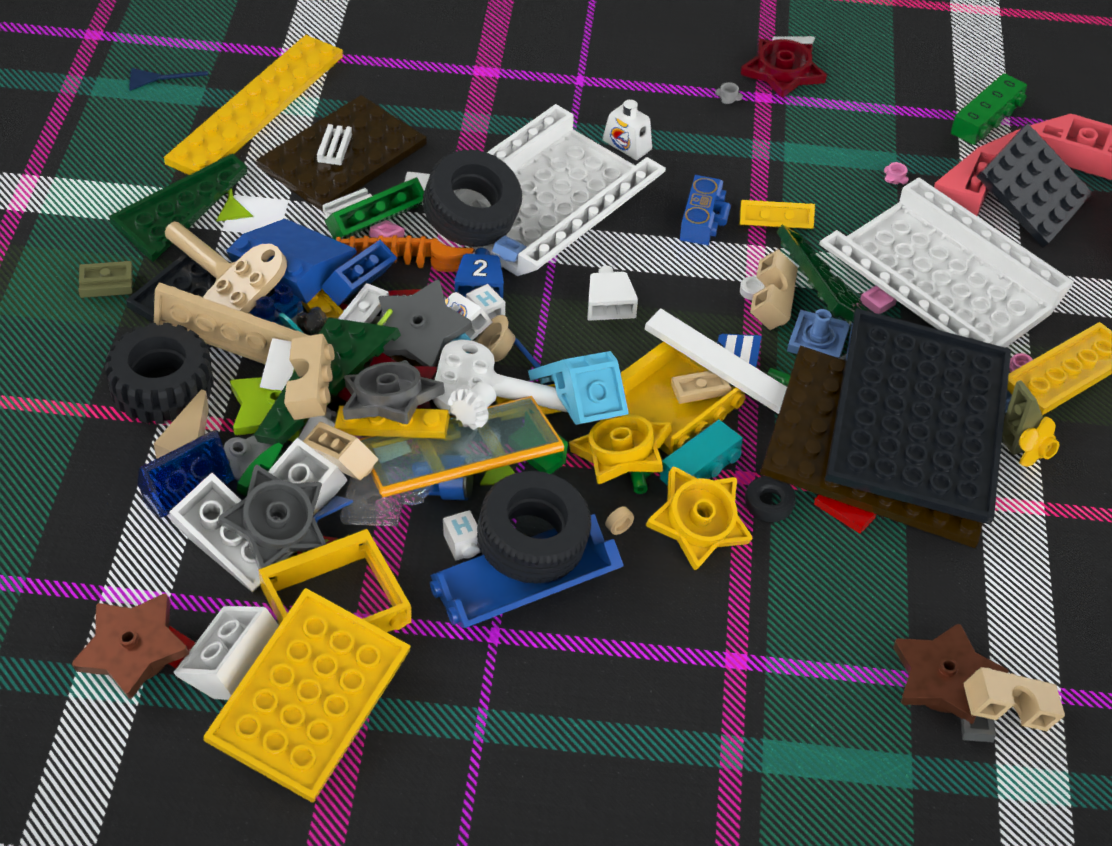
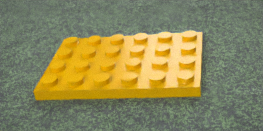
[203,588,411,803]

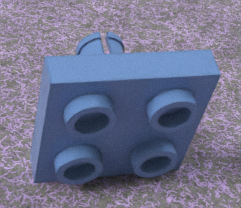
[787,309,850,358]

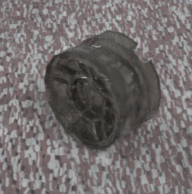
[296,306,328,336]

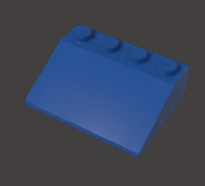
[226,219,357,304]

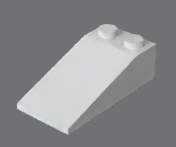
[268,438,347,520]
[169,473,294,593]

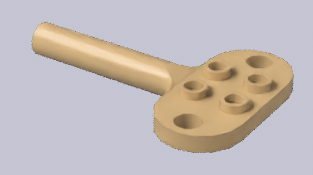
[165,222,287,313]

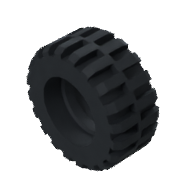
[105,322,214,424]

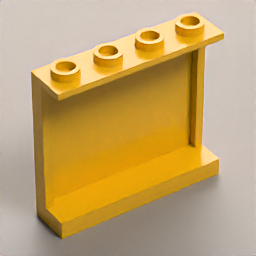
[620,341,746,455]

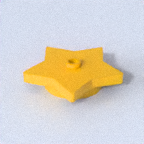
[569,414,672,484]
[646,466,753,570]

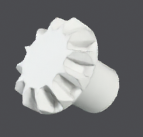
[447,381,496,430]

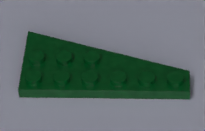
[109,153,247,262]
[777,224,870,325]
[254,317,401,445]

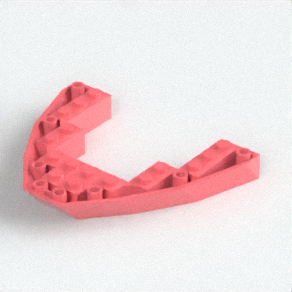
[934,114,1112,216]

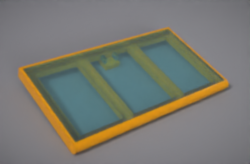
[359,396,564,498]

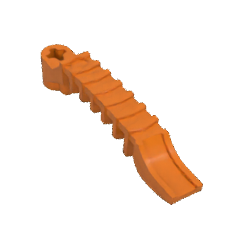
[336,235,474,272]

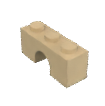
[750,249,798,330]
[284,334,334,420]
[963,667,1065,731]

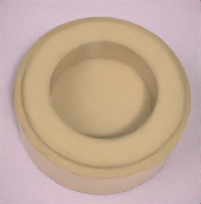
[605,507,634,535]

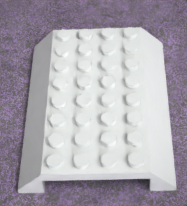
[454,104,666,276]
[819,177,1074,348]

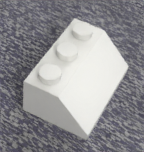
[174,606,279,700]

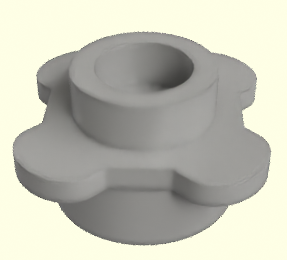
[716,82,742,104]

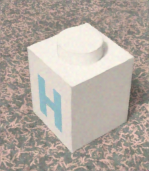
[466,284,505,319]
[443,510,482,561]

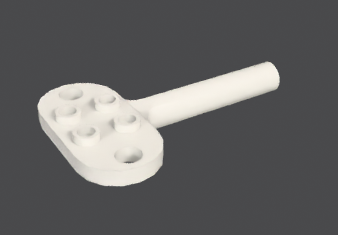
[432,340,567,416]

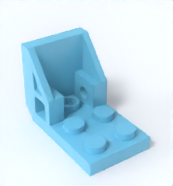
[528,351,629,425]

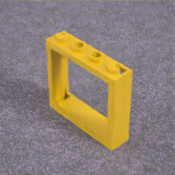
[258,529,412,632]

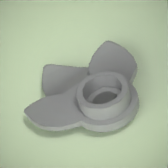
[223,436,273,481]

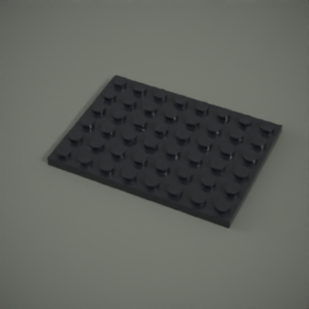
[825,308,1011,525]

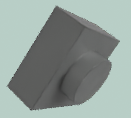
[960,716,996,742]

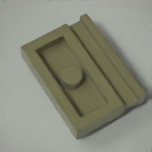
[78,261,133,298]

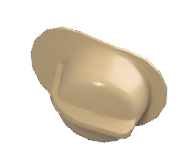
[470,315,515,362]

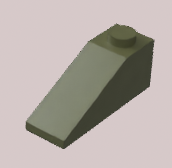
[1002,380,1043,455]

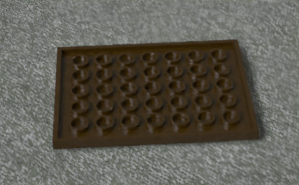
[760,345,1005,548]

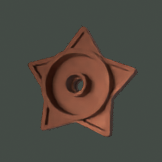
[72,593,189,699]
[894,624,1008,724]

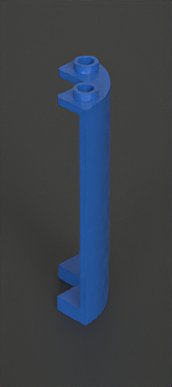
[430,514,624,628]

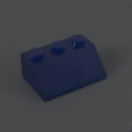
[138,430,235,518]

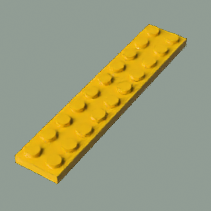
[164,35,343,175]

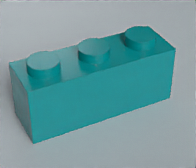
[660,420,743,485]

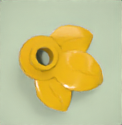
[1019,417,1059,467]

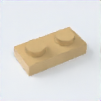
[671,371,731,404]

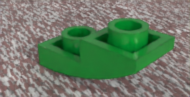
[237,443,283,497]

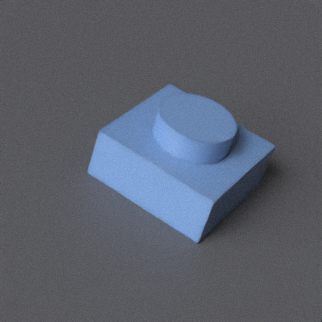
[492,236,527,262]

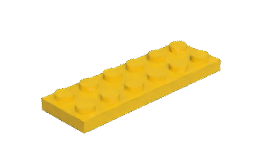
[1007,322,1112,415]

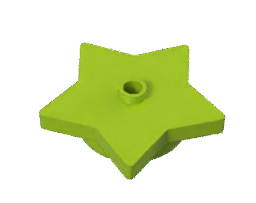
[230,369,331,442]

